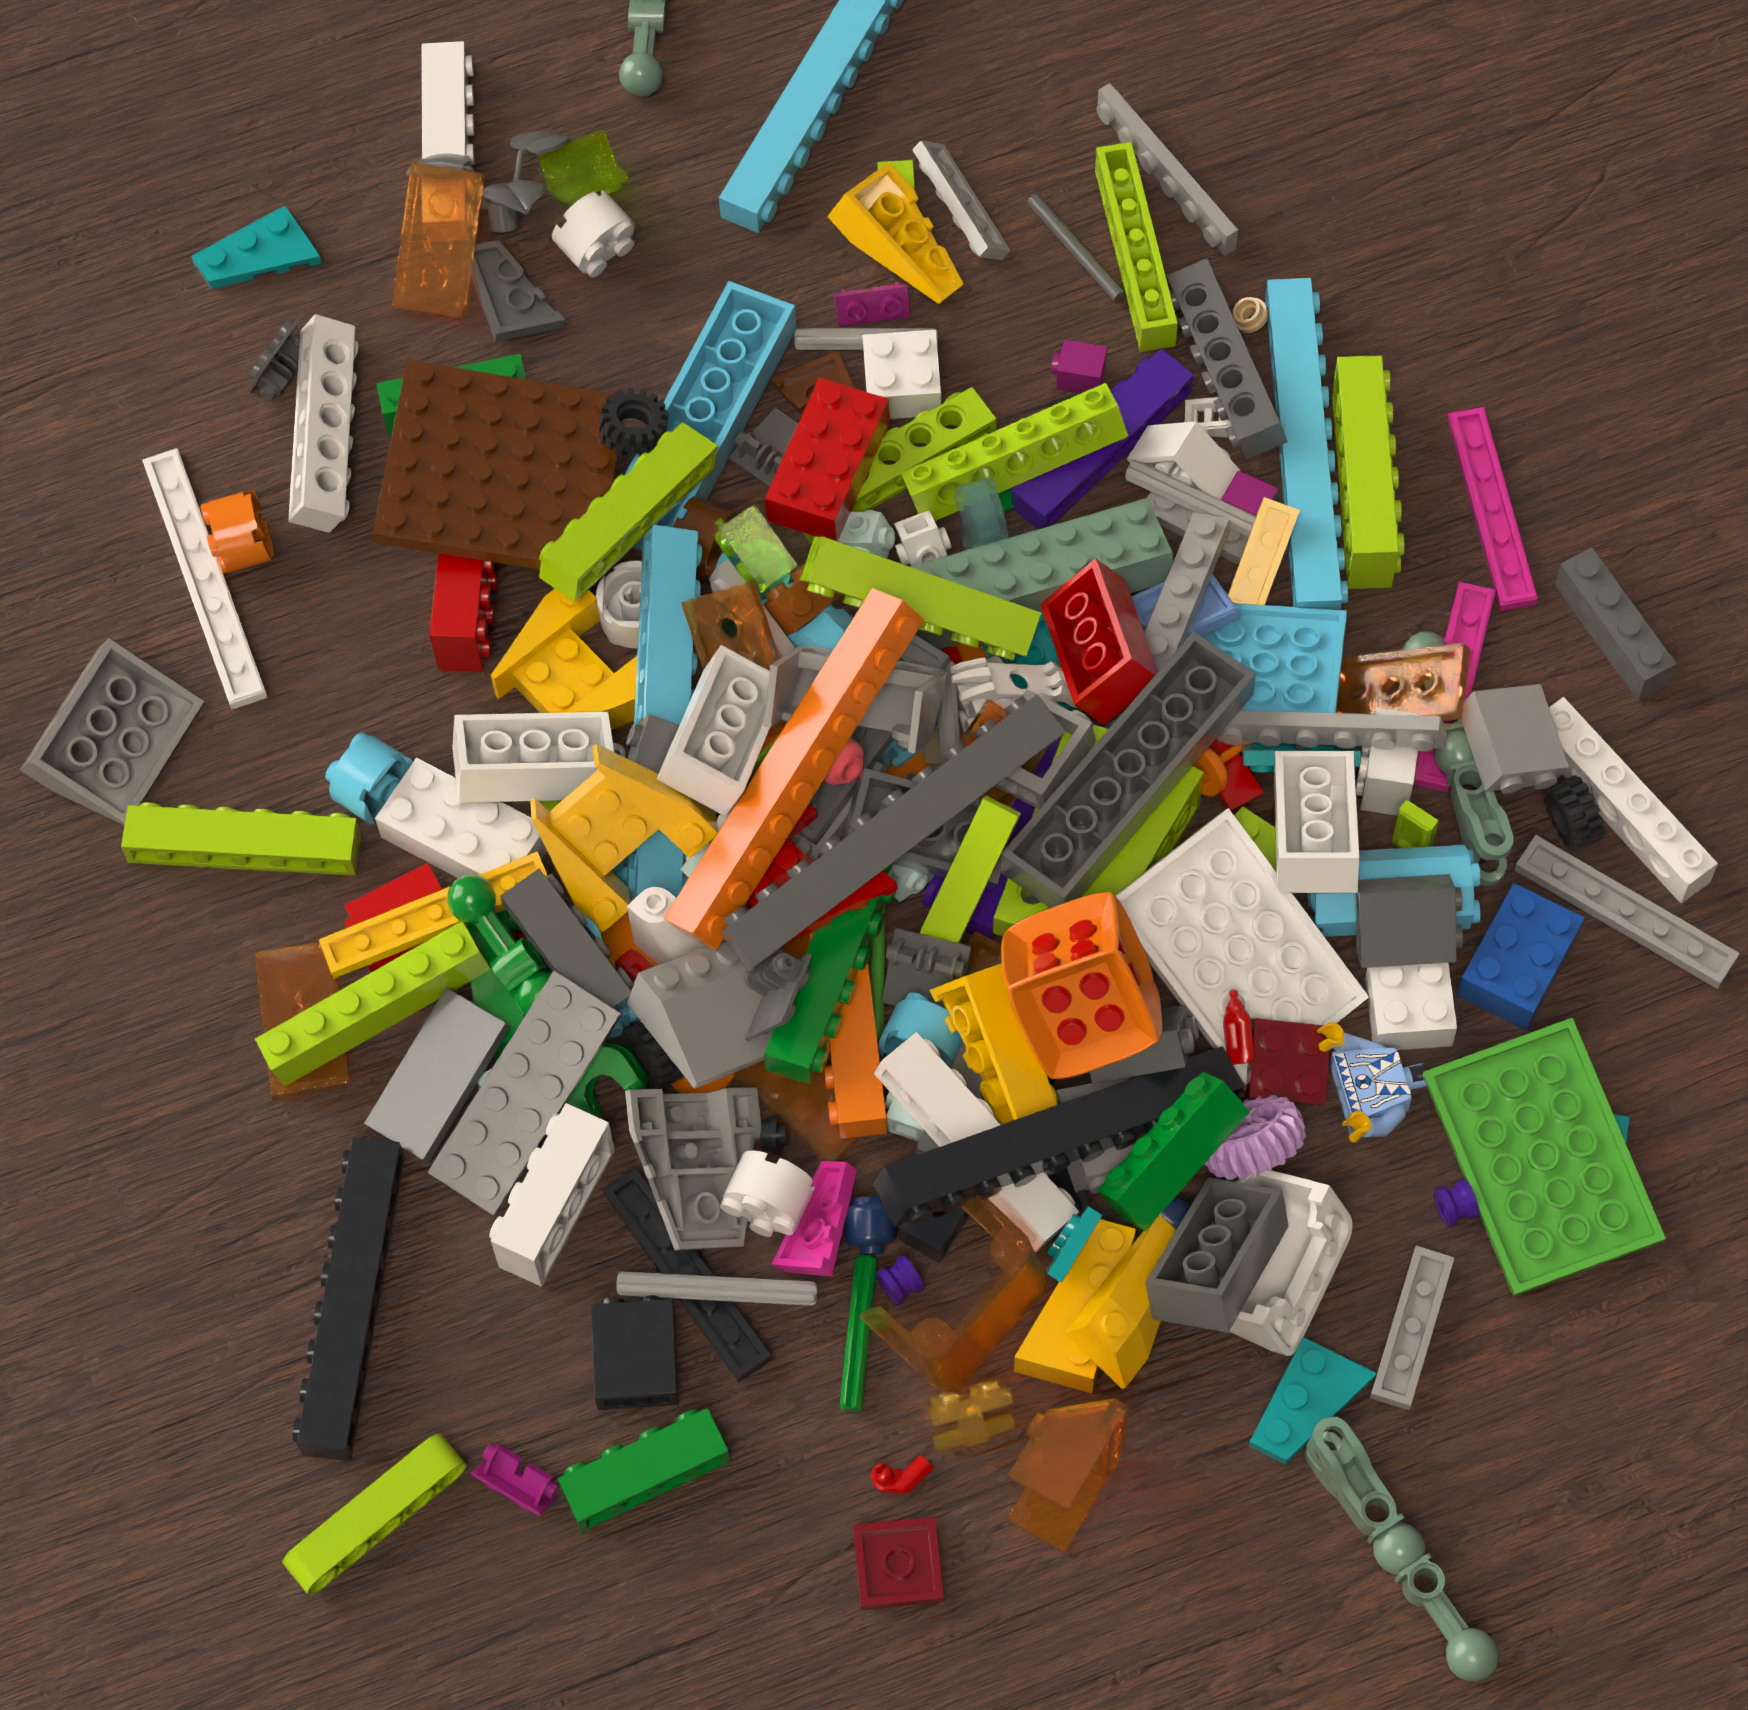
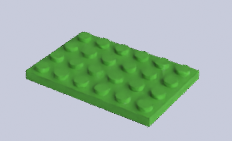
[1422,1018,1666,1297]

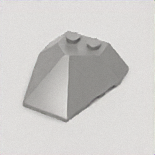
[625,1087,761,1251]

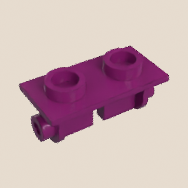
[834,282,910,326]
[471,1443,560,1516]

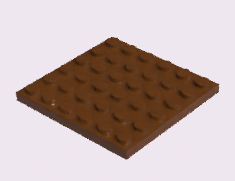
[372,360,623,569]

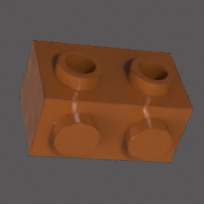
[763,564,841,636]

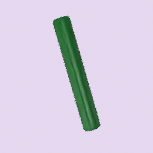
[840,1255,877,1412]

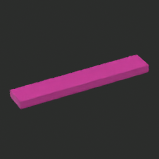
[1447,407,1538,611]
[1413,581,1496,792]

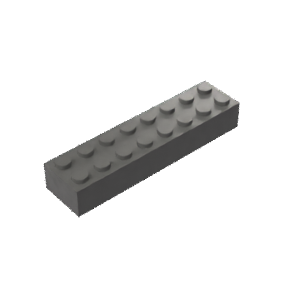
[1001,631,1256,908]

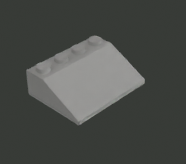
[20,638,204,825]
[627,939,785,1089]

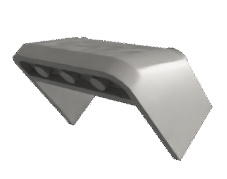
[763,646,947,753]

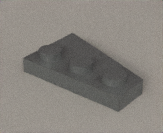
[464,240,565,342]

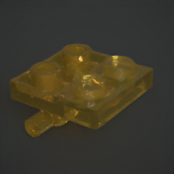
[922,1380,1015,1452]

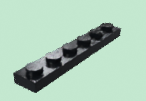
[603,1168,772,1383]

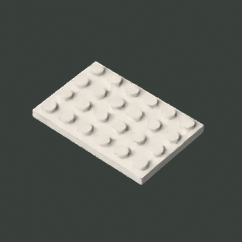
[1115,808,1369,1091]

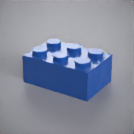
[1457,883,1585,1031]

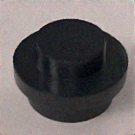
[761,1115,790,1154]

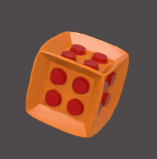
[1001,892,1162,1079]

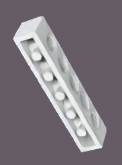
[288,314,358,533]
[1549,697,1718,904]

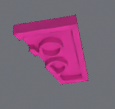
[771,1161,857,1277]

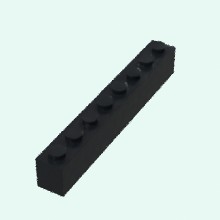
[292,1137,405,1461]

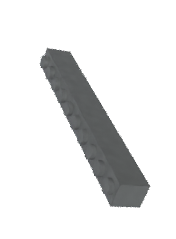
[720,694,1066,971]

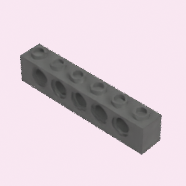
[1167,258,1288,460]

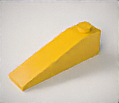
[827,162,964,304]
[1064,1215,1176,1389]

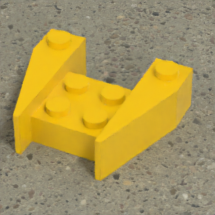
[491,589,637,730]
[530,744,718,932]

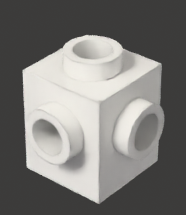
[894,510,952,566]

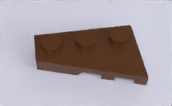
[771,350,854,415]

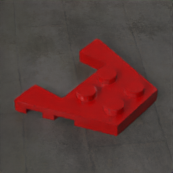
[745,804,898,944]

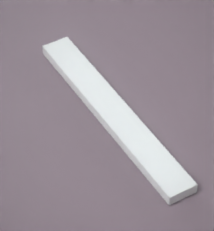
[142,448,268,710]

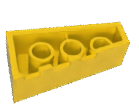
[929,963,1058,1125]
[1014,1219,1136,1393]

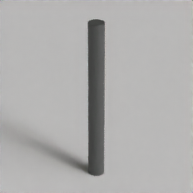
[1027,194,1125,302]

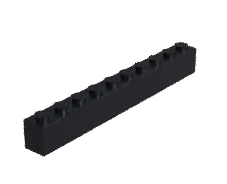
[873,1046,1245,1226]

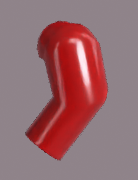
[871,1455,934,1495]

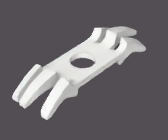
[950,657,1077,708]

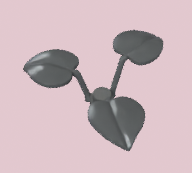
[406,131,570,233]

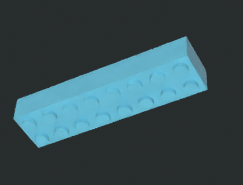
[625,281,797,551]

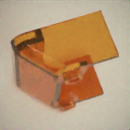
[859,1196,1047,1391]
[1007,1398,1130,1553]

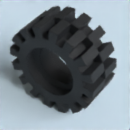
[599,388,669,459]
[1544,775,1605,851]
[620,1020,684,1089]

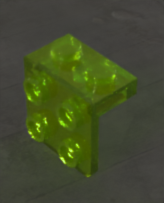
[536,129,629,206]
[713,504,798,593]

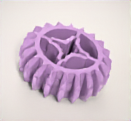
[1205,1095,1306,1180]

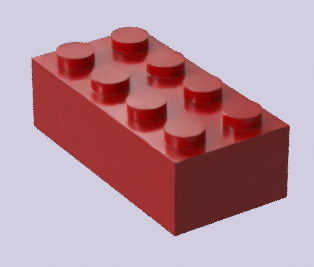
[765,377,890,542]
[429,553,499,672]
[1040,558,1158,725]

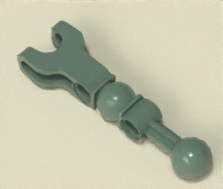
[619,0,667,97]
[1402,632,1514,886]
[1304,1417,1499,1682]

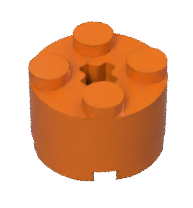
[201,489,274,574]

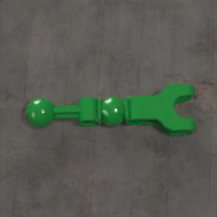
[447,874,648,1118]

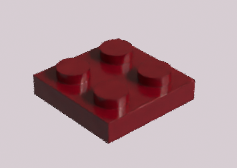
[1245,1018,1330,1106]
[853,1517,944,1611]

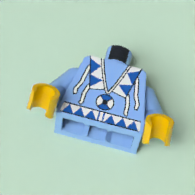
[1317,1022,1427,1143]

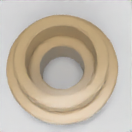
[1233,297,1269,333]

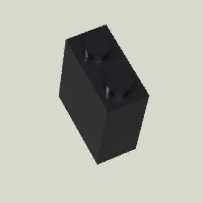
[591,1295,679,1410]

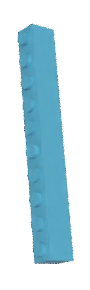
[719,0,904,233]
[1265,278,1348,610]
[626,525,702,902]

